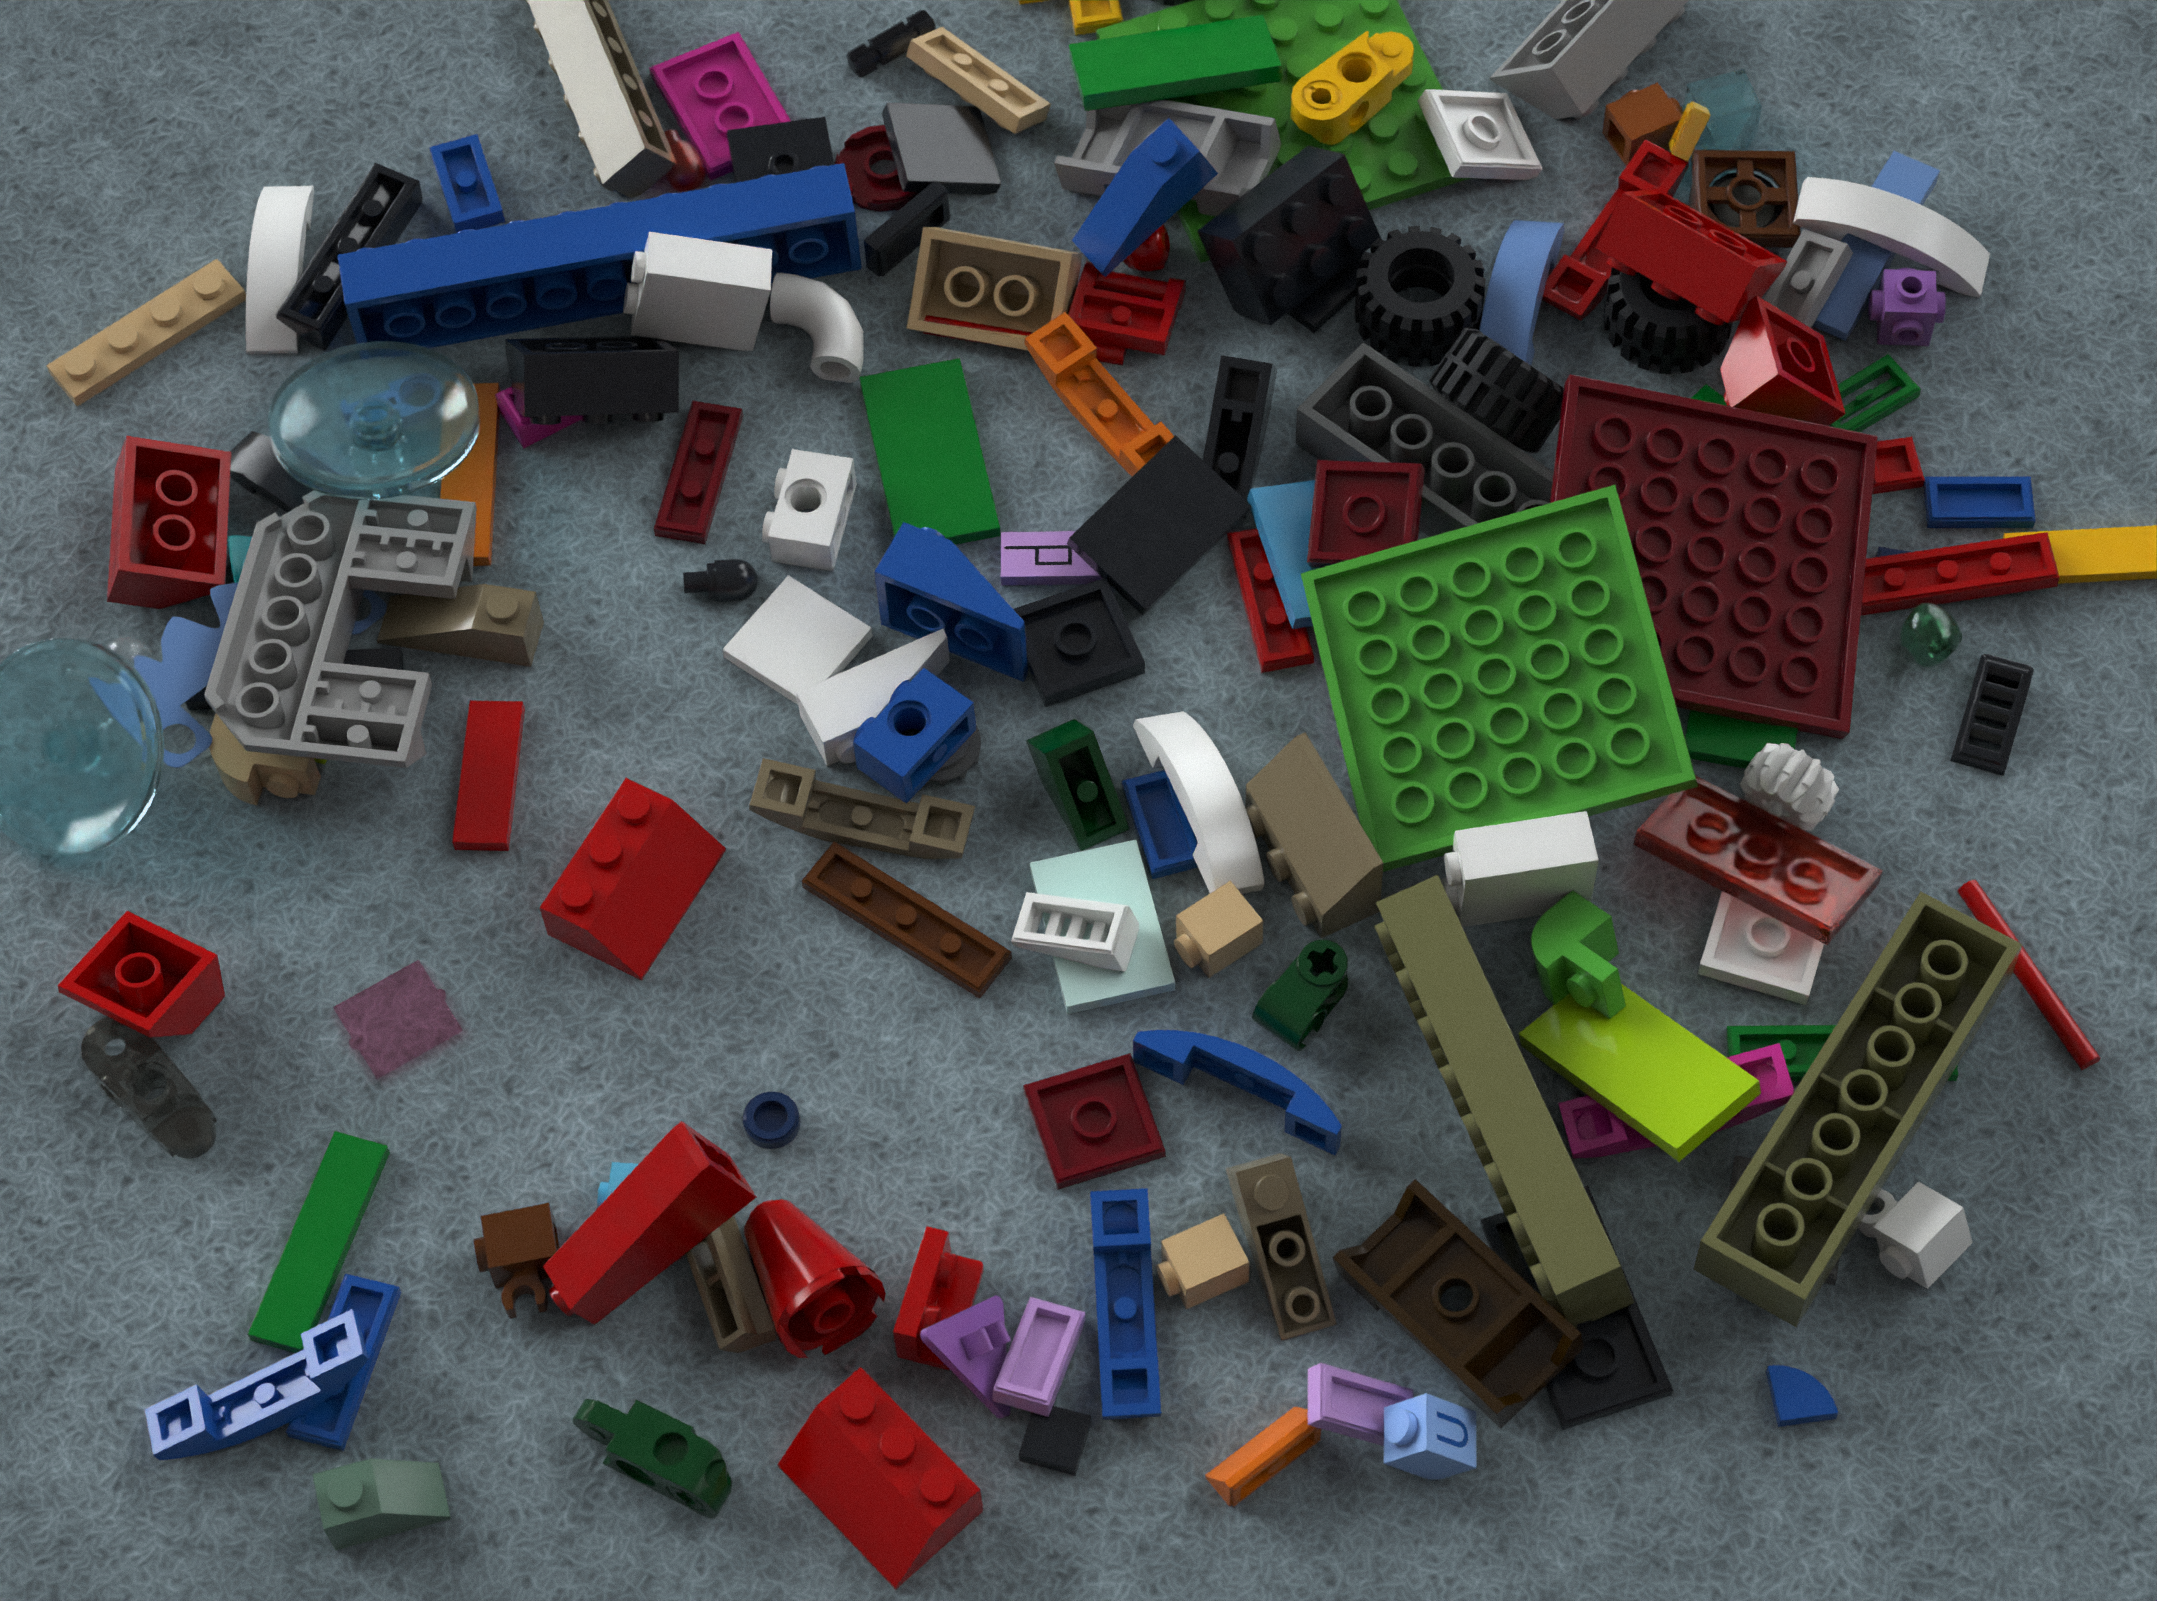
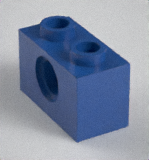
[853,668,977,804]

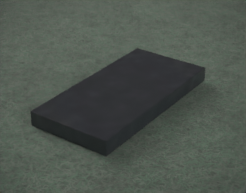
[1480,1186,1673,1430]

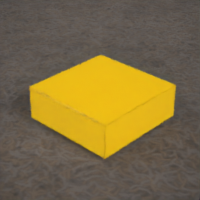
[1668,101,1711,162]

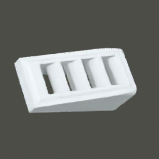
[1011,892,1139,972]

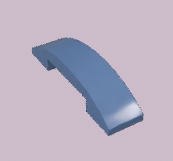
[1479,220,1565,365]

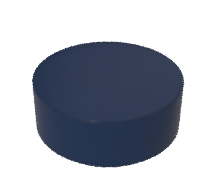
[743,1092,800,1149]

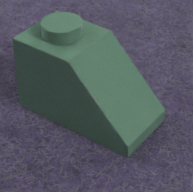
[312,1458,451,1550]

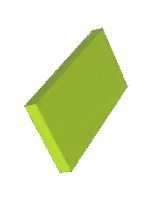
[1518,984,1761,1162]

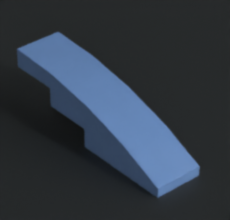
[1813,151,1940,341]

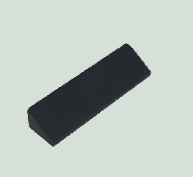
[276,163,423,351]

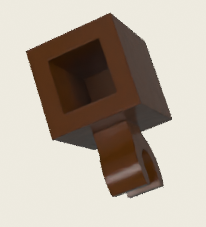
[474,1203,560,1319]

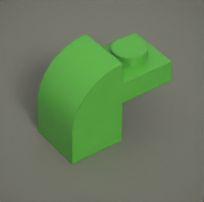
[1531,890,1626,1019]

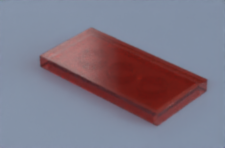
[1633,775,1883,945]

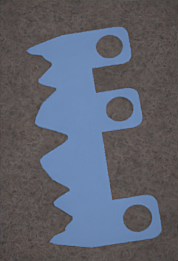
[91,583,387,768]

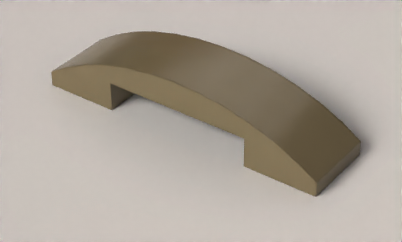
[749,758,975,859]

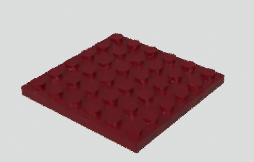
[1550,374,1878,739]

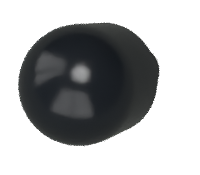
[683,559,758,602]

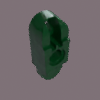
[572,1399,733,1518]

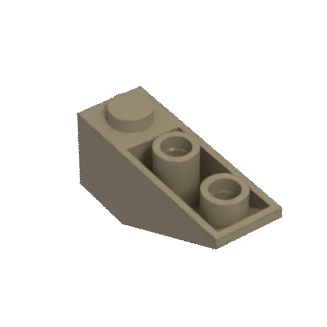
[1226,1153,1337,1341]

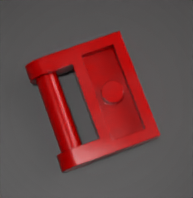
[1068,261,1186,356]

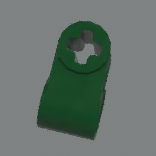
[1252,940,1348,1051]

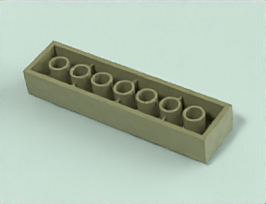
[1374,875,1634,1329]
[1693,891,2023,1328]

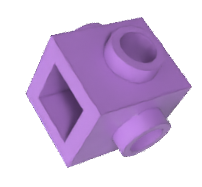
[1868,268,1946,346]

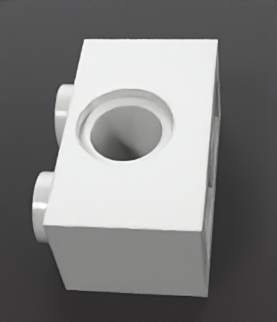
[762,449,857,571]

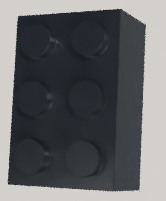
[1197,145,1381,325]

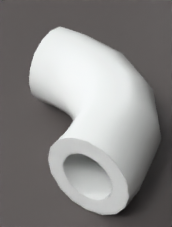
[770,273,863,383]

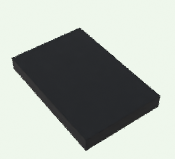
[1067,435,1252,616]

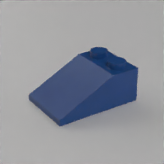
[874,522,1028,682]

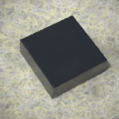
[1019,1406,1092,1476]

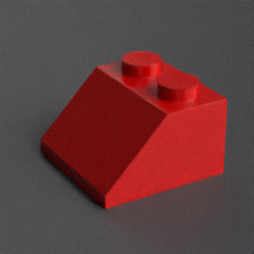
[1720,295,1846,426]
[57,911,225,1038]

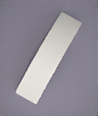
[1793,177,1990,298]
[246,186,314,354]
[1133,711,1265,894]

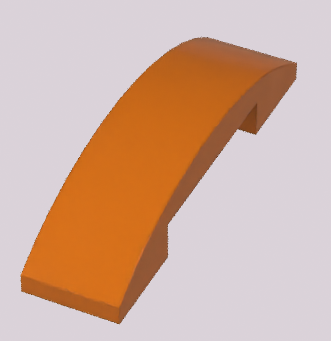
[1024,312,1174,477]

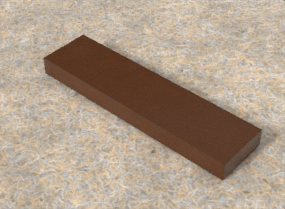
[801,841,1012,999]

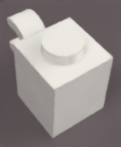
[1858,1181,1972,1289]

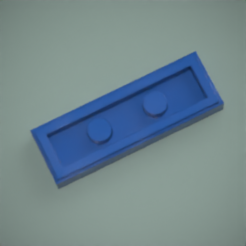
[286,1274,401,1451]

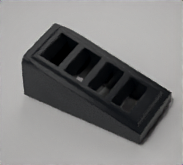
[1950,654,2034,776]

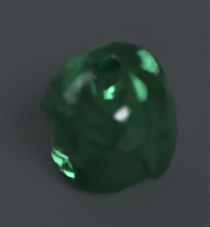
[1900,603,1962,667]

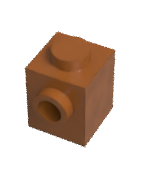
[1602,82,1683,166]

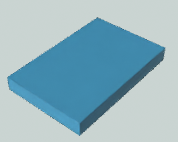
[1247,480,1318,629]

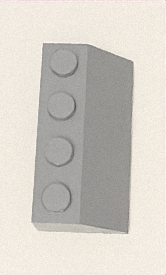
[1490,0,1688,119]

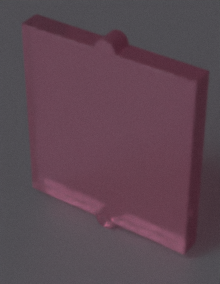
[333,960,463,1079]

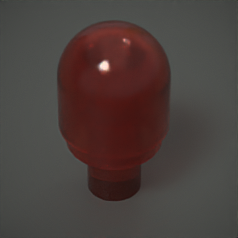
[664,129,706,192]

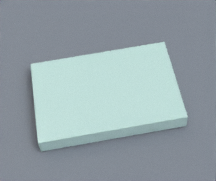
[1030,840,1175,1014]

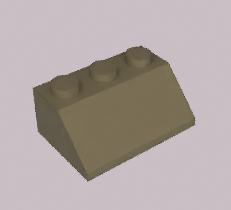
[1245,732,1384,938]

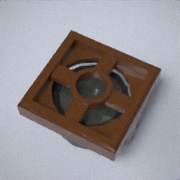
[1688,150,1801,248]

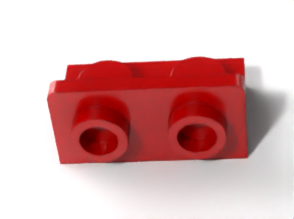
[893,1226,984,1370]

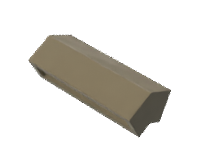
[686,1216,776,1353]

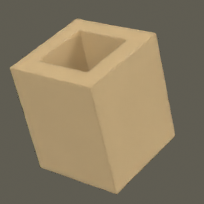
[1174,881,1263,978]
[1156,1214,1249,1309]

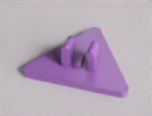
[920,1296,1011,1418]

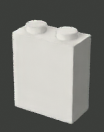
[623,232,772,351]
[1441,811,1599,927]

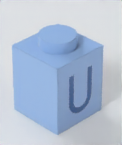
[1384,1393,1477,1480]

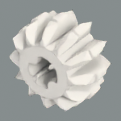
[1740,743,1839,831]

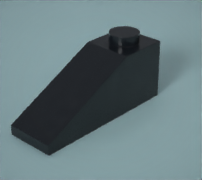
[1203,355,1277,519]

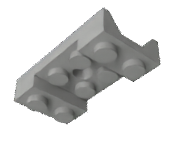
[1054,100,1282,216]

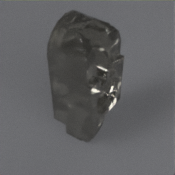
[81,1017,217,1159]

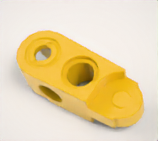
[1290,31,1414,145]

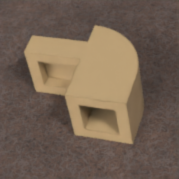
[209,714,321,805]

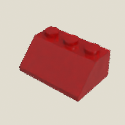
[1595,188,1788,326]
[107,436,231,609]
[539,778,726,981]
[777,1367,983,1590]

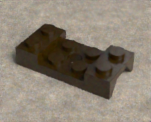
[1332,1179,1584,1429]

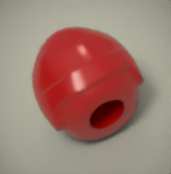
[1123,224,1170,272]

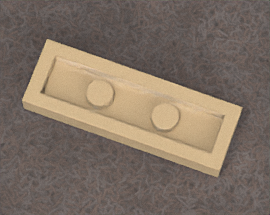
[906,27,1051,134]

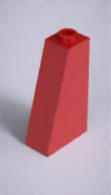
[543,1121,757,1325]

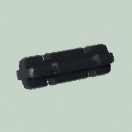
[847,10,936,77]

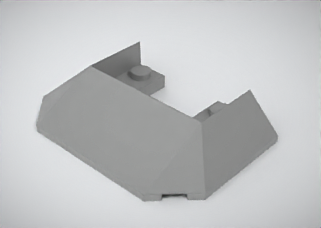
[204,486,477,768]

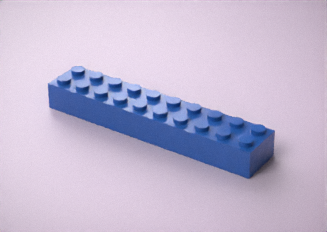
[338,163,862,361]

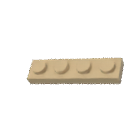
[46,259,246,406]

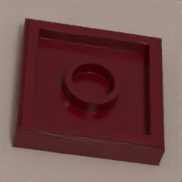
[1307,460,1425,568]
[1023,1053,1166,1190]

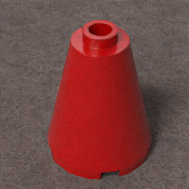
[744,1199,886,1358]

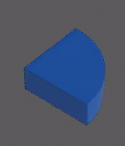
[1766,1365,1838,1427]

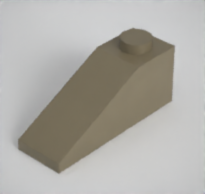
[377,584,544,667]

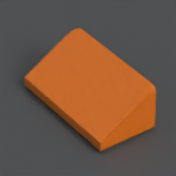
[1205,1407,1321,1507]

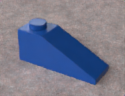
[1072,118,1218,277]

